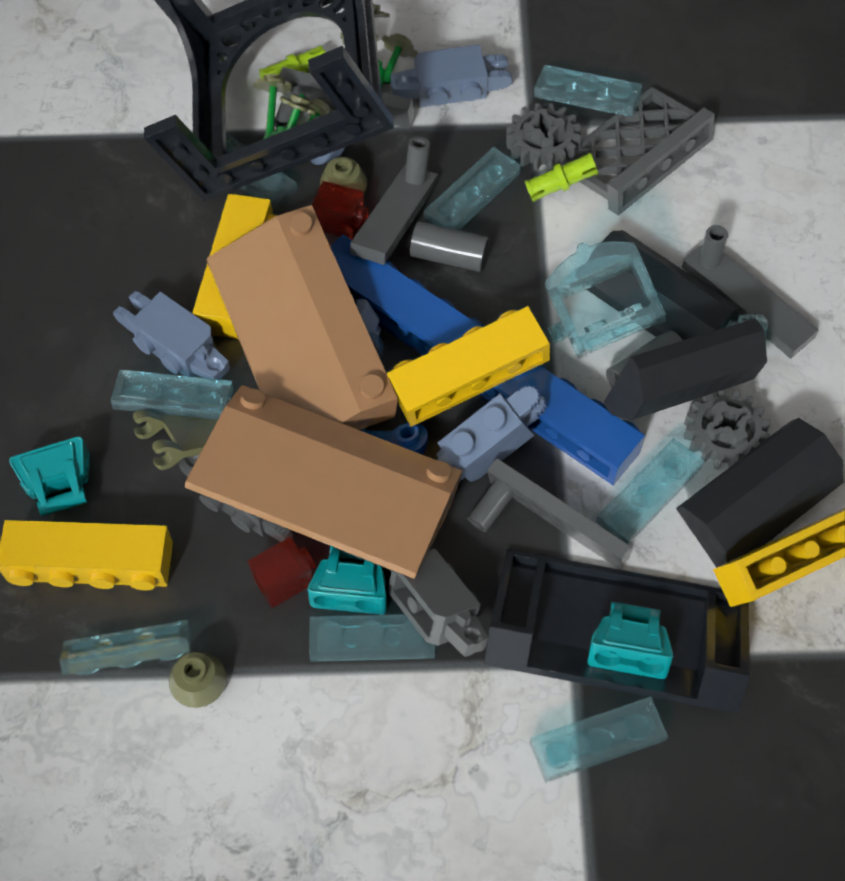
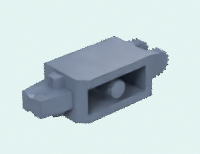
[390,44,513,107]
[113,291,230,384]
[436,385,547,482]

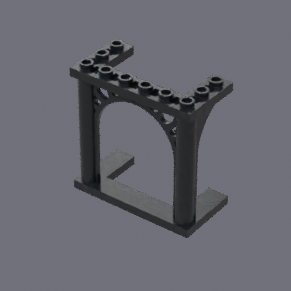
[144,0,394,201]

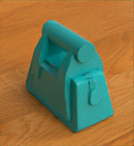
[9,437,90,517]
[308,546,387,615]
[587,602,673,679]

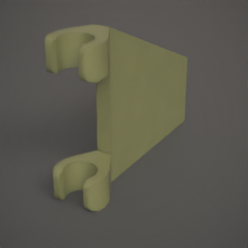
[133,410,220,470]

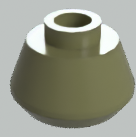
[320,157,367,203]
[169,652,226,708]

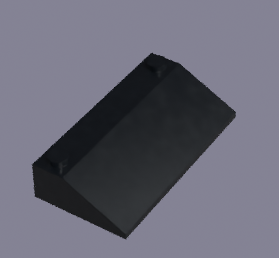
[484,549,750,714]

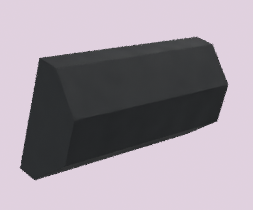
[578,230,742,340]
[604,318,767,420]
[676,418,844,567]

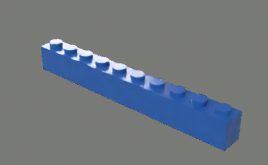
[330,234,645,486]

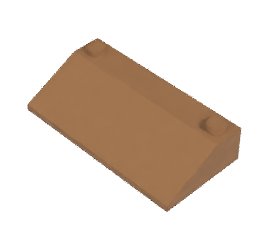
[206,205,397,430]
[185,385,463,579]

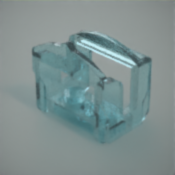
[545,241,666,359]

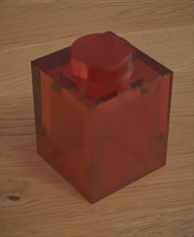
[312,181,368,240]
[247,537,315,609]

